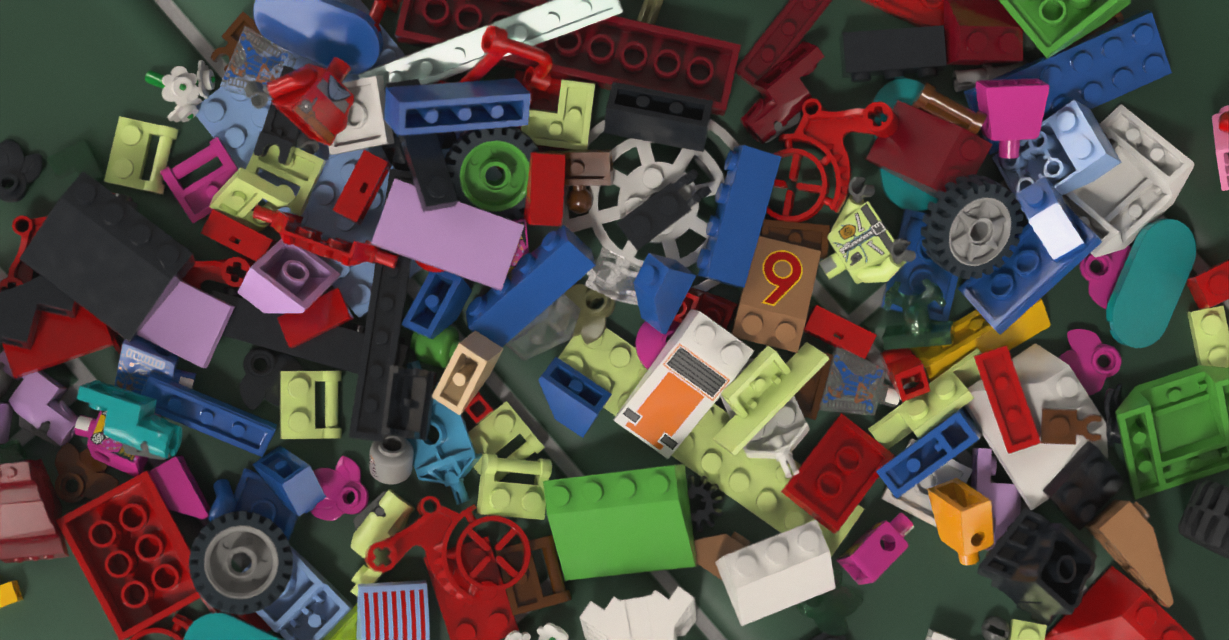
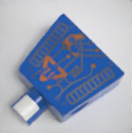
[114,335,196,394]

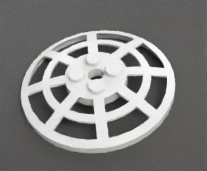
[560,119,739,302]

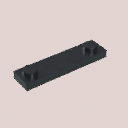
[384,79,458,212]

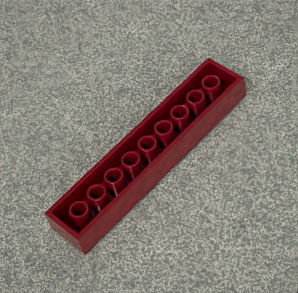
[395,0,741,116]

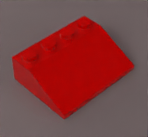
[56,471,201,640]

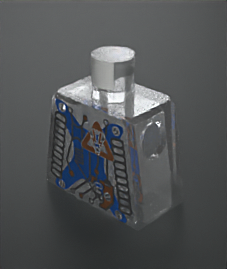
[220,26,296,101]
[819,347,900,416]

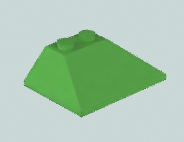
[1115,365,1229,500]

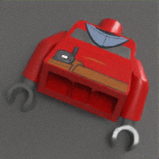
[244,57,354,154]

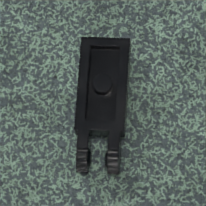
[617,169,712,251]

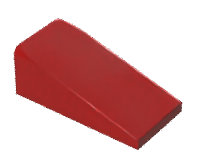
[524,152,565,226]

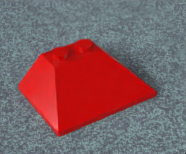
[1045,566,1195,640]

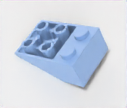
[992,99,1121,212]

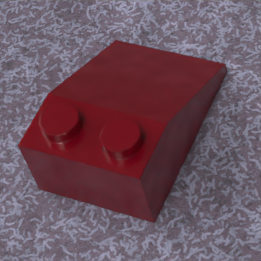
[865,100,993,198]

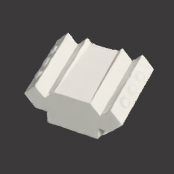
[580,586,697,640]

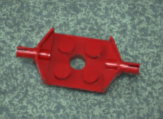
[253,204,399,269]

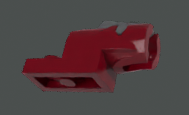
[740,41,825,144]

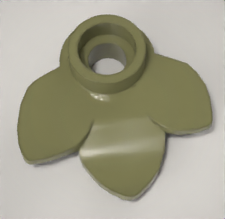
[557,284,616,344]

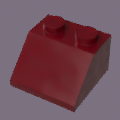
[943,0,1023,66]

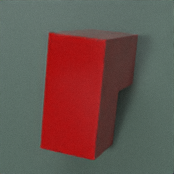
[465,391,495,424]

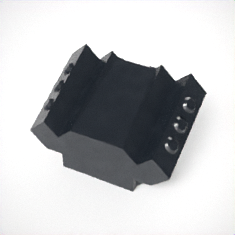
[977,508,1097,627]

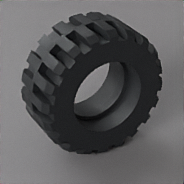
[1178,480,1229,559]

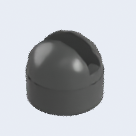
[981,616,1010,640]

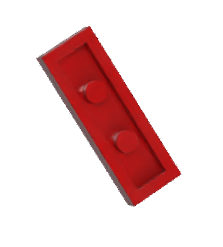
[974,345,1041,454]

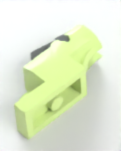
[351,489,415,597]

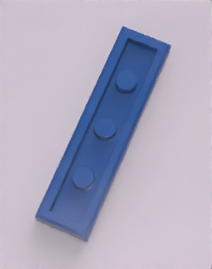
[140,372,277,457]

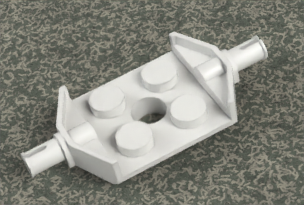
[720,359,810,478]

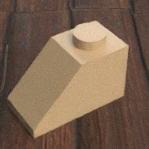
[432,330,503,415]

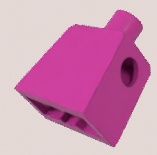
[976,78,1049,159]

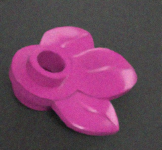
[1079,246,1132,309]
[1058,329,1121,395]
[310,456,369,521]

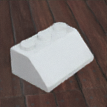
[715,520,836,626]

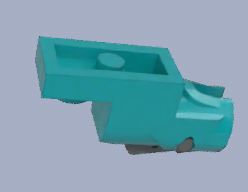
[77,380,182,460]

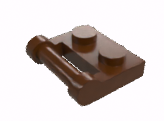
[911,83,987,134]
[496,534,572,616]

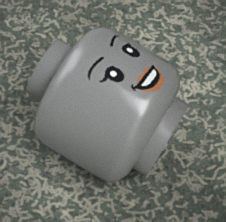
[369,435,414,485]

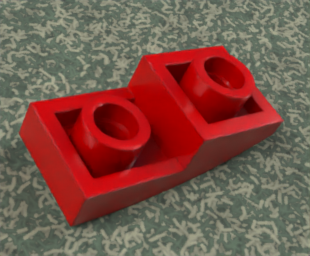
[674,287,738,331]

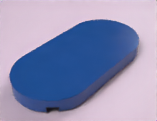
[253,0,383,74]

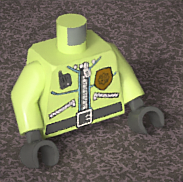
[819,177,916,284]

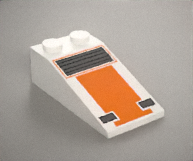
[613,309,754,459]

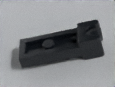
[254,65,300,166]

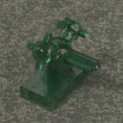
[882,278,955,350]

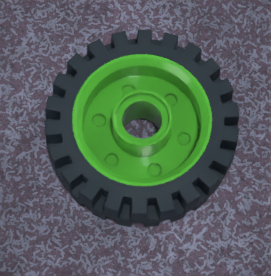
[445,126,540,220]

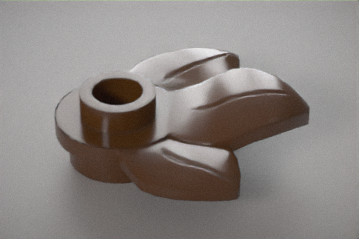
[55,443,119,503]

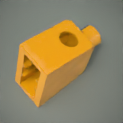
[928,478,994,565]

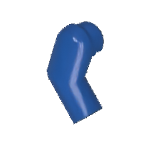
[208,479,236,522]

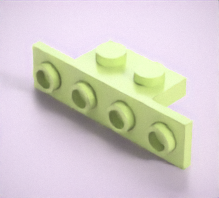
[713,342,829,456]
[868,348,981,450]

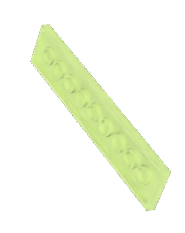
[558,328,865,557]

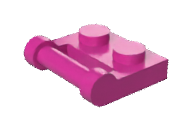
[160,136,238,224]

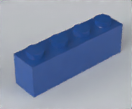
[384,78,531,136]
[697,145,781,288]
[465,225,596,347]

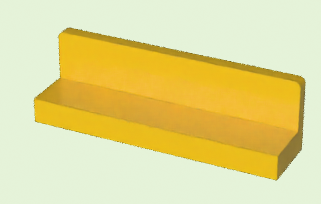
[910,298,1051,383]

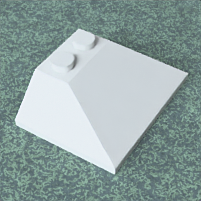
[1062,104,1195,258]
[965,343,1108,510]

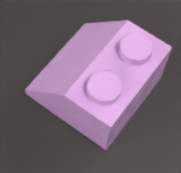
[237,238,341,313]

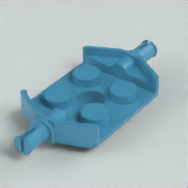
[405,360,483,505]

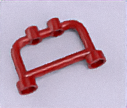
[433,25,553,104]

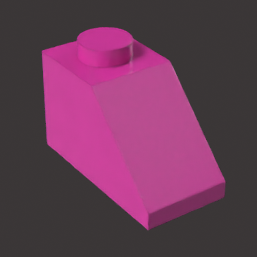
[149,456,211,519]

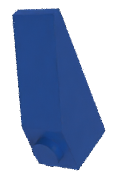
[876,408,982,499]

